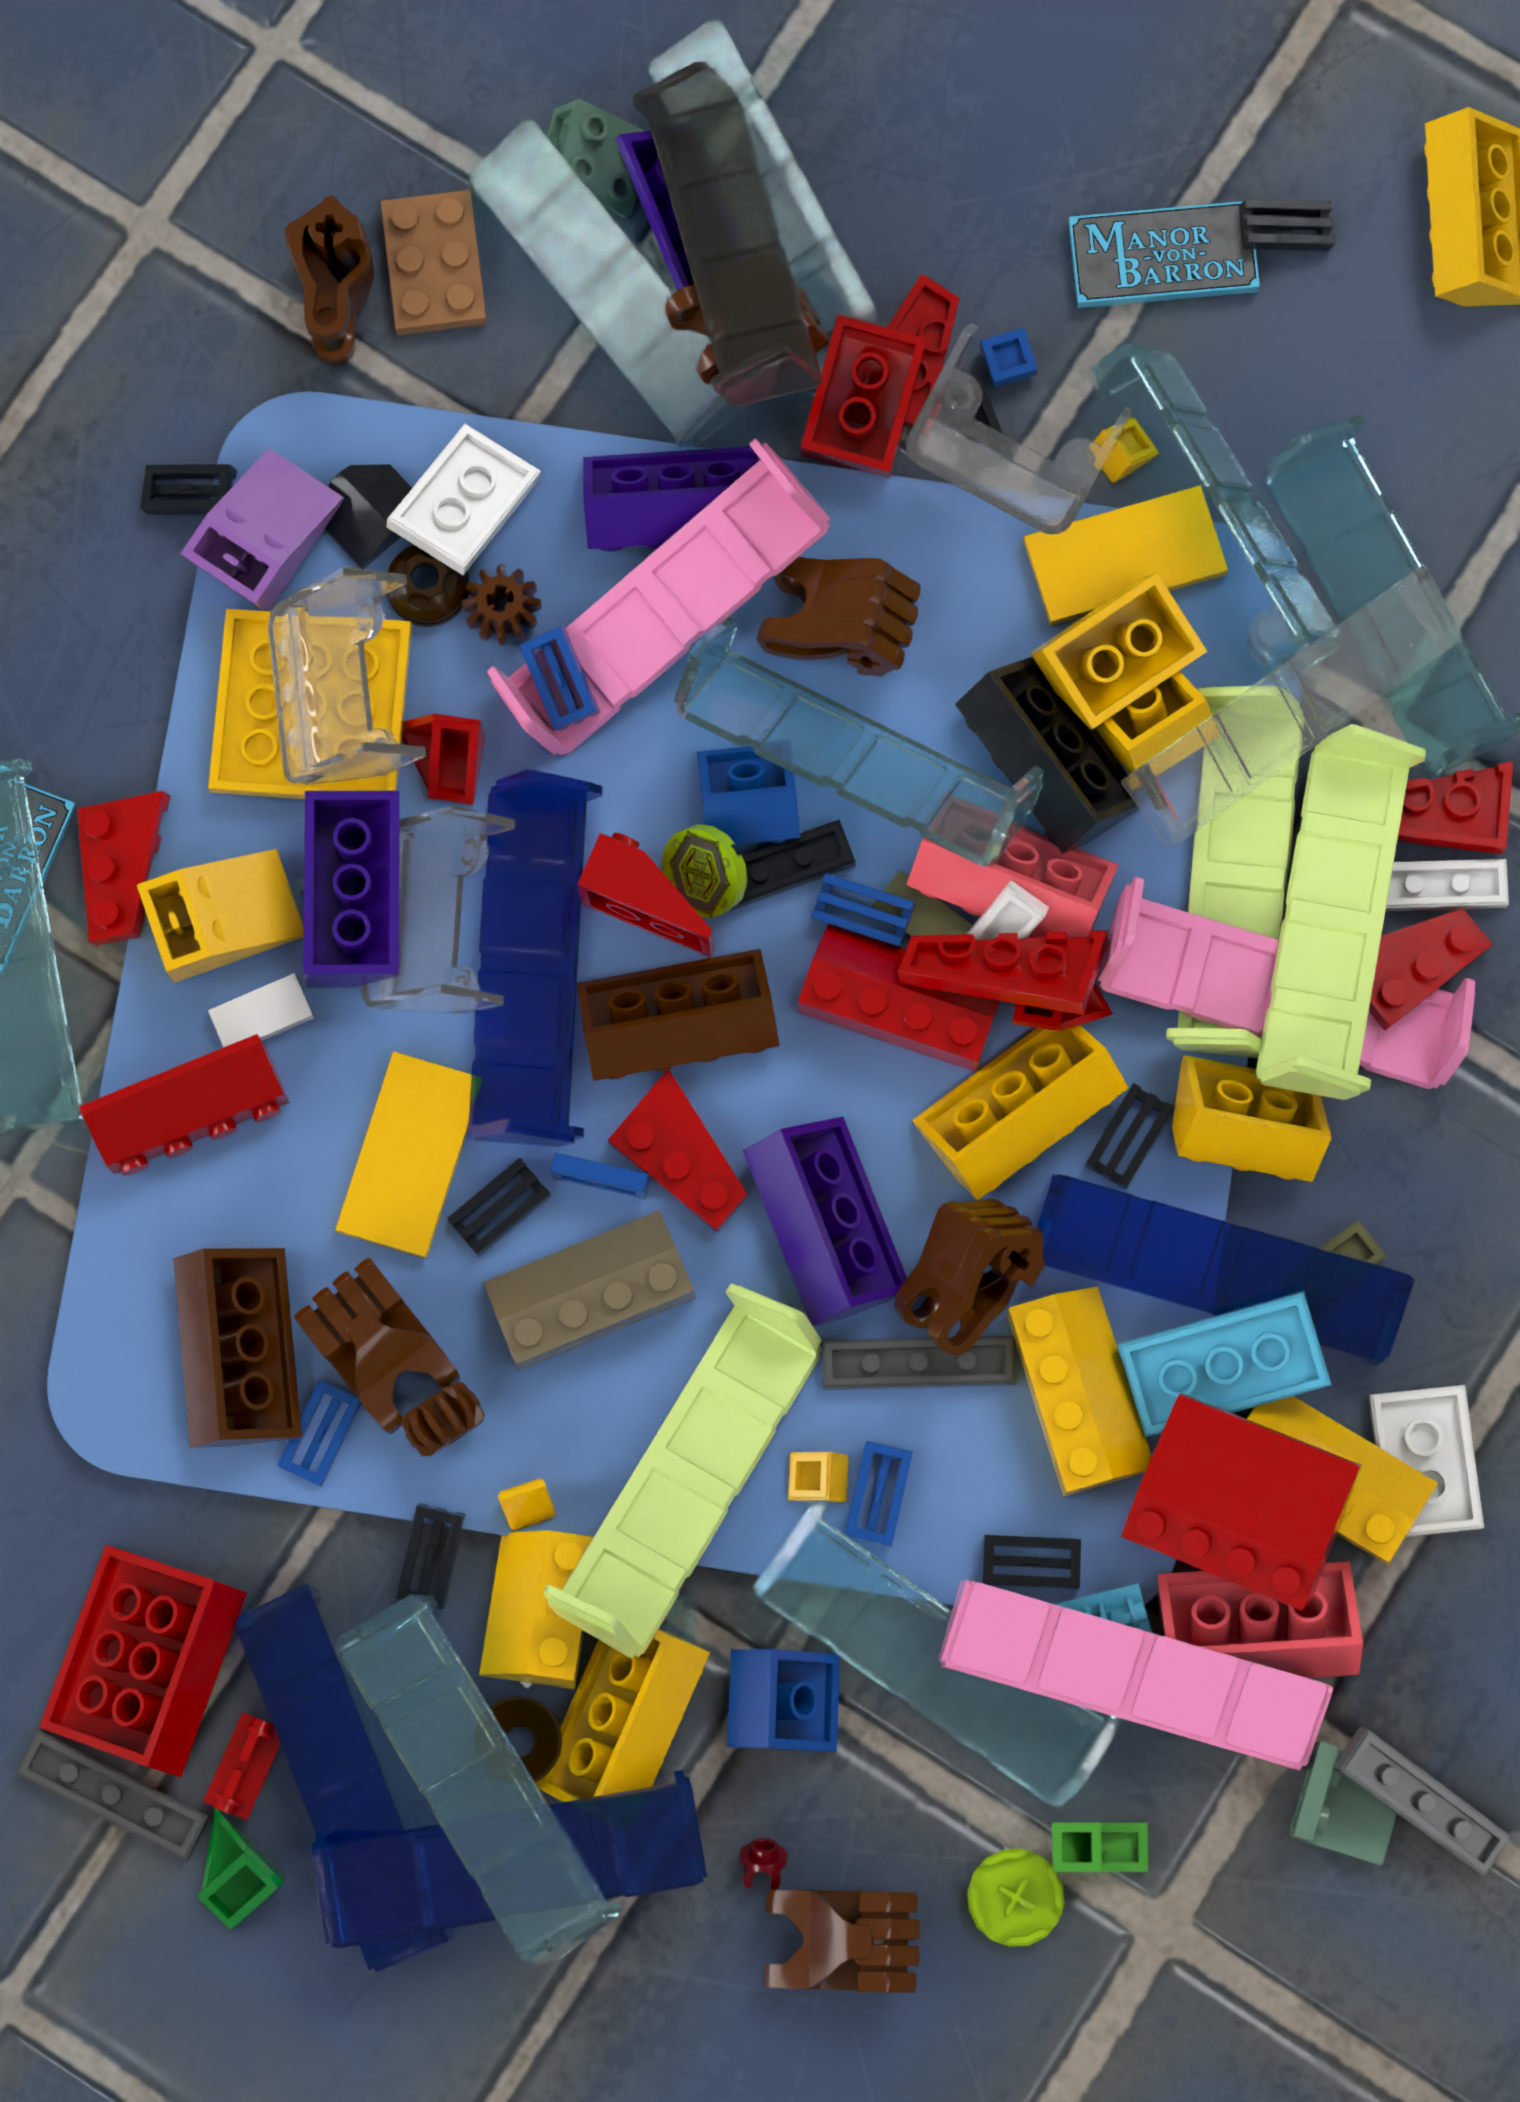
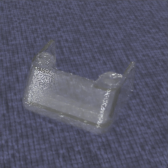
[906,323,1134,534]
[268,567,426,785]
[361,805,515,1014]

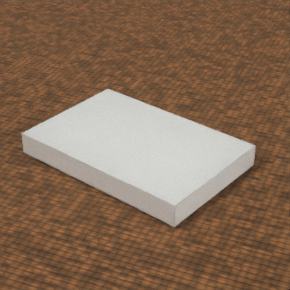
[386,424,541,575]
[1368,1385,1484,1537]

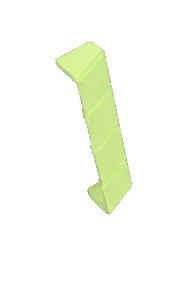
[1166,685,1302,1058]
[1256,724,1427,1100]
[542,1284,823,1659]

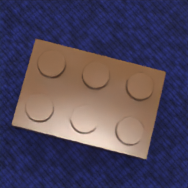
[381,190,487,336]

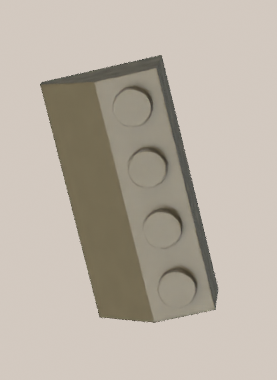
[483,1210,696,1371]

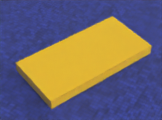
[1023,485,1228,626]
[335,1051,484,1259]

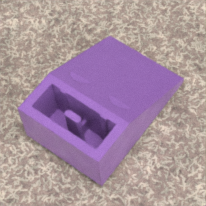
[180,448,345,611]

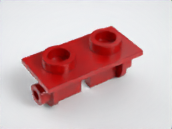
[203,1712,287,1821]

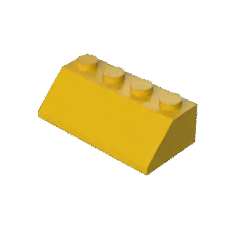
[1424,107,1520,306]
[912,1025,1129,1200]
[1007,1286,1152,1497]
[1247,1396,1438,1566]
[535,1628,710,1832]

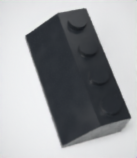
[955,657,1147,854]

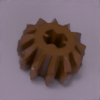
[462,564,542,645]
[401,1382,485,1456]

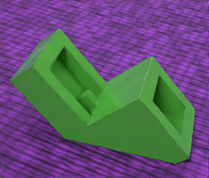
[1052,1822,1148,1872]

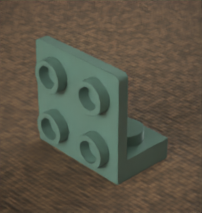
[529,98,644,219]
[1287,1741,1397,1865]

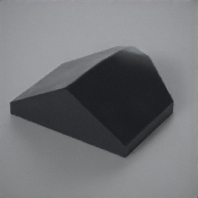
[325,464,412,570]

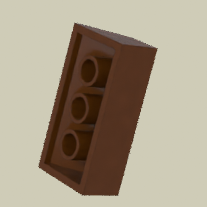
[576,949,780,1081]
[173,1248,302,1448]

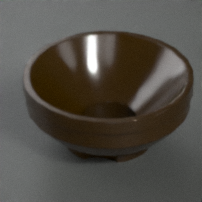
[386,545,470,627]
[474,1696,562,1786]

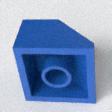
[697,742,801,848]
[727,1649,840,1752]

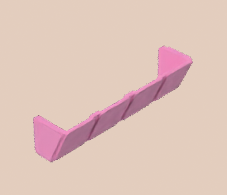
[487,438,831,756]
[1097,876,1475,1089]
[938,1580,1333,1771]

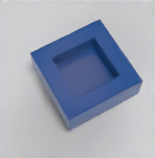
[980,327,1038,388]

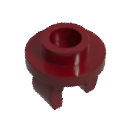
[739,1838,788,1890]

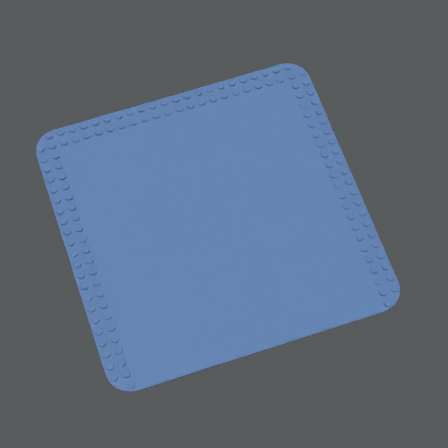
[47,391,1309,1606]

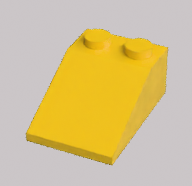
[1095,671,1218,785]

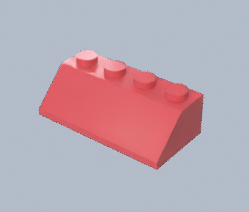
[906,796,1119,937]
[1157,1561,1363,1678]

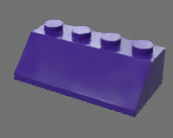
[615,125,747,291]
[583,446,761,552]
[303,791,400,988]
[743,1116,907,1326]

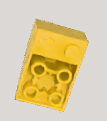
[137,849,304,983]

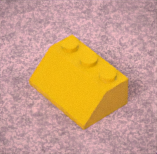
[1030,573,1208,729]
[1172,1055,1332,1182]
[479,1530,594,1690]

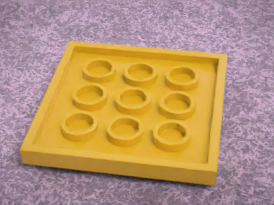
[208,609,412,800]

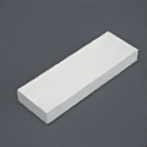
[1386,859,1509,911]

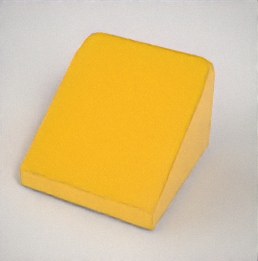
[1088,417,1159,483]
[788,1452,849,1503]
[497,1478,556,1530]

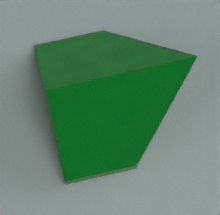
[196,1808,284,1930]

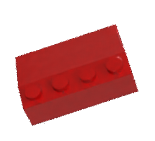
[1121,1393,1362,1611]
[39,1545,247,1777]

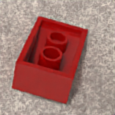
[800,314,927,479]
[577,832,715,958]

